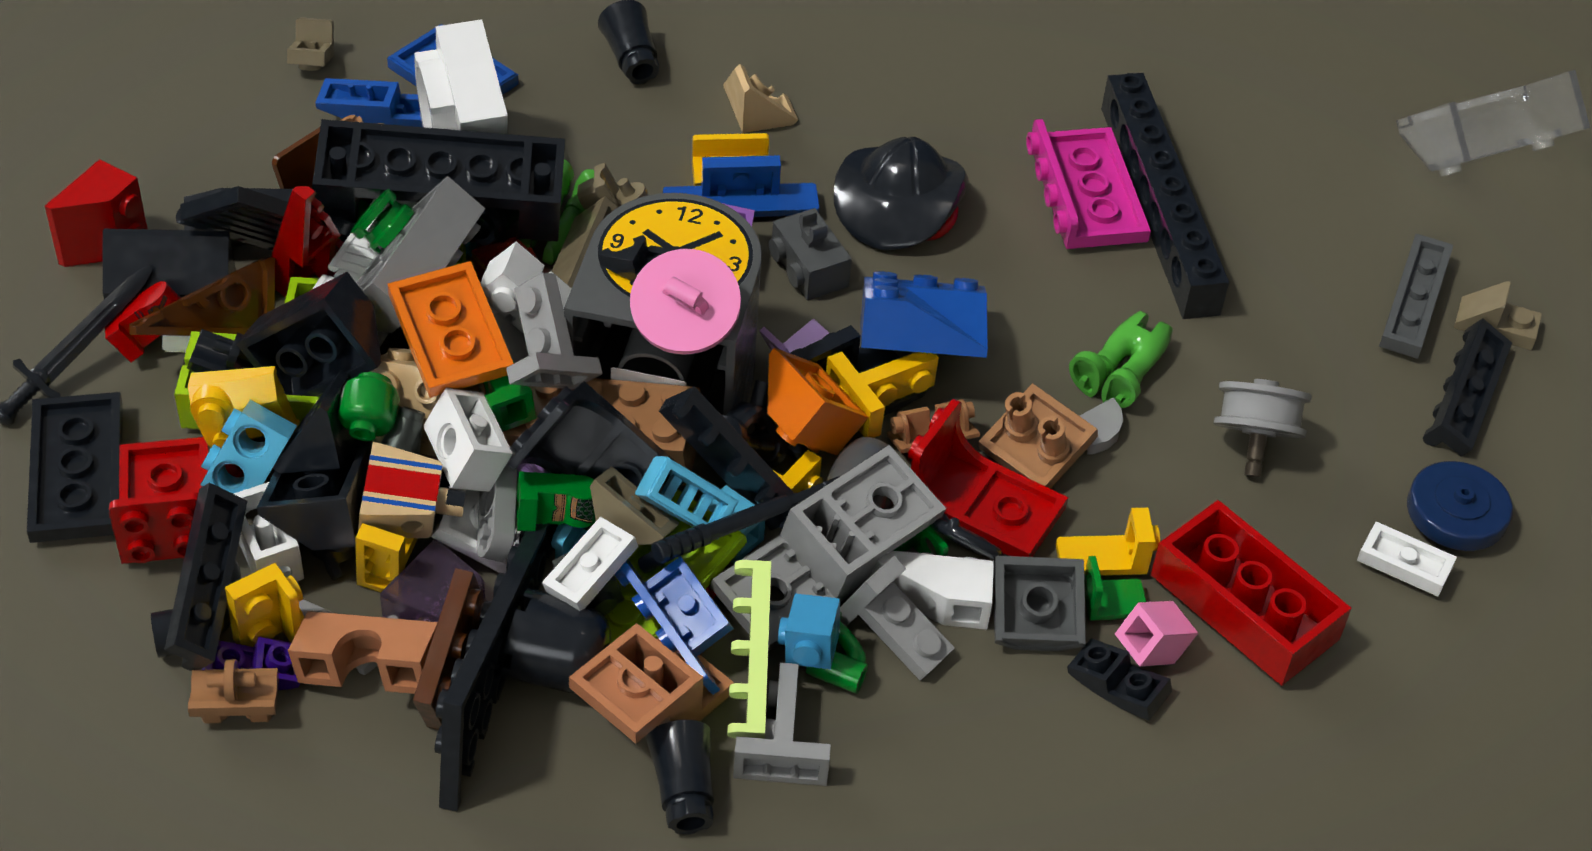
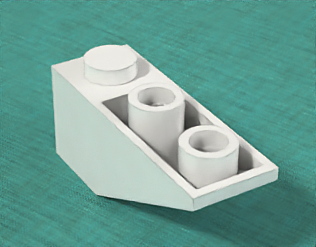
[869,551,994,630]

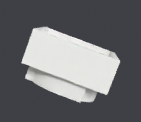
[414,19,508,134]

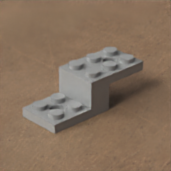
[710,445,946,652]

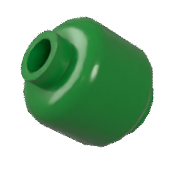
[337,372,400,441]

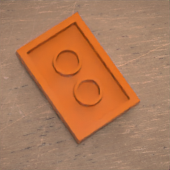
[387,261,514,398]

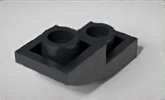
[1067,638,1172,721]

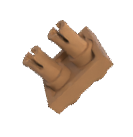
[978,383,1098,489]

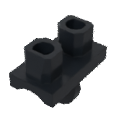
[187,329,255,373]

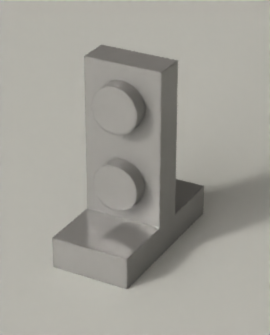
[506,272,602,389]
[840,556,955,681]
[733,663,831,786]

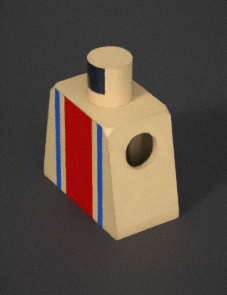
[358,442,466,538]

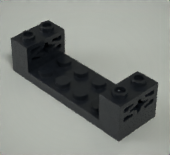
[312,119,565,241]

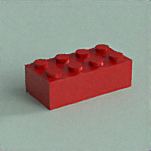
[1151,500,1352,686]

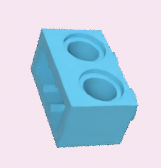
[200,399,297,494]

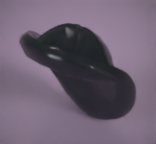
[834,136,969,250]

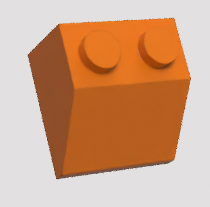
[767,348,869,455]

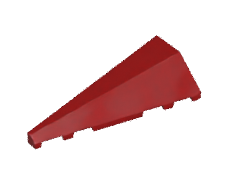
[271,186,344,298]

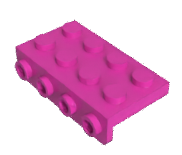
[1026,119,1151,249]

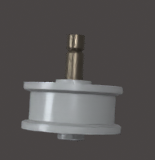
[1213,379,1312,477]

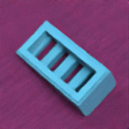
[635,456,739,540]

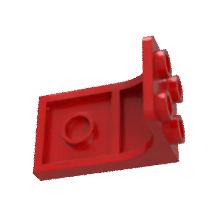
[908,398,1068,557]
[109,437,210,564]

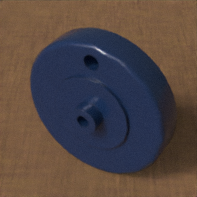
[1407,461,1513,551]

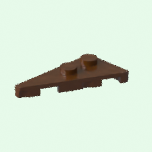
[130,257,275,336]

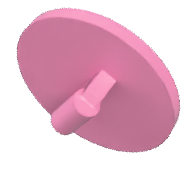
[630,249,741,355]

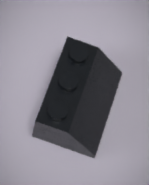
[103,229,236,299]
[236,272,382,397]
[257,439,373,552]

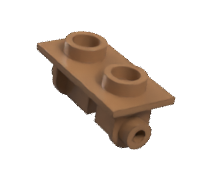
[887,399,980,453]

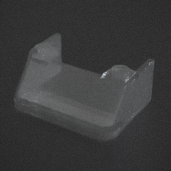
[1396,70,1590,177]

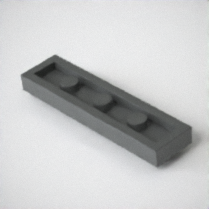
[1379,234,1453,359]

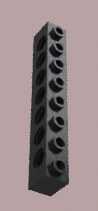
[1101,73,1229,319]

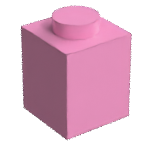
[1115,601,1198,667]

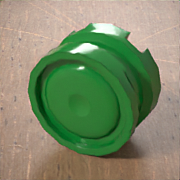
[351,189,414,254]

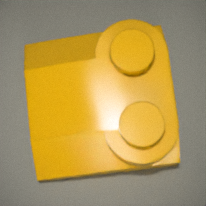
[188,366,300,448]

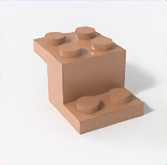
[569,623,734,744]

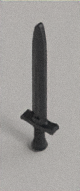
[0,266,152,425]

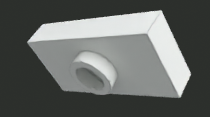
[542,517,638,611]
[1357,522,1457,597]

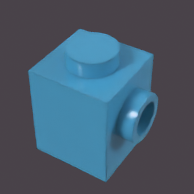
[778,593,840,669]

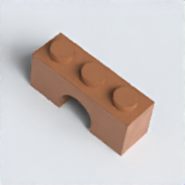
[288,611,438,694]

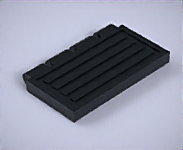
[176,186,356,251]

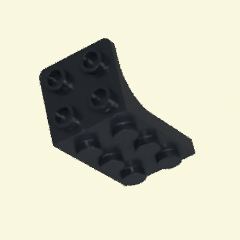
[507,381,684,493]

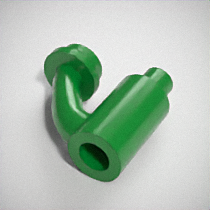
[806,612,868,694]

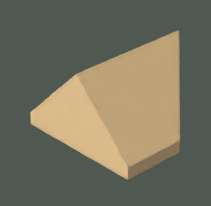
[723,64,798,133]

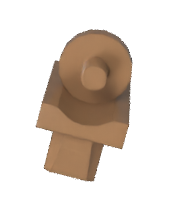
[188,659,279,723]

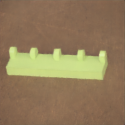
[727,560,771,739]

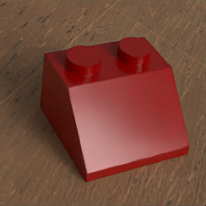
[45,159,148,267]

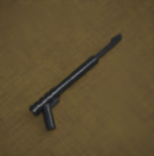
[638,476,840,573]

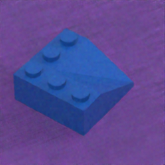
[860,271,988,358]

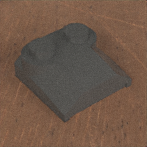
[993,556,1086,651]

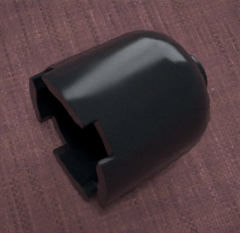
[501,588,611,693]

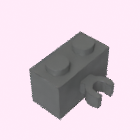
[769,208,852,301]

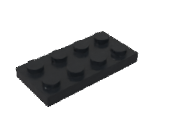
[27,392,123,543]

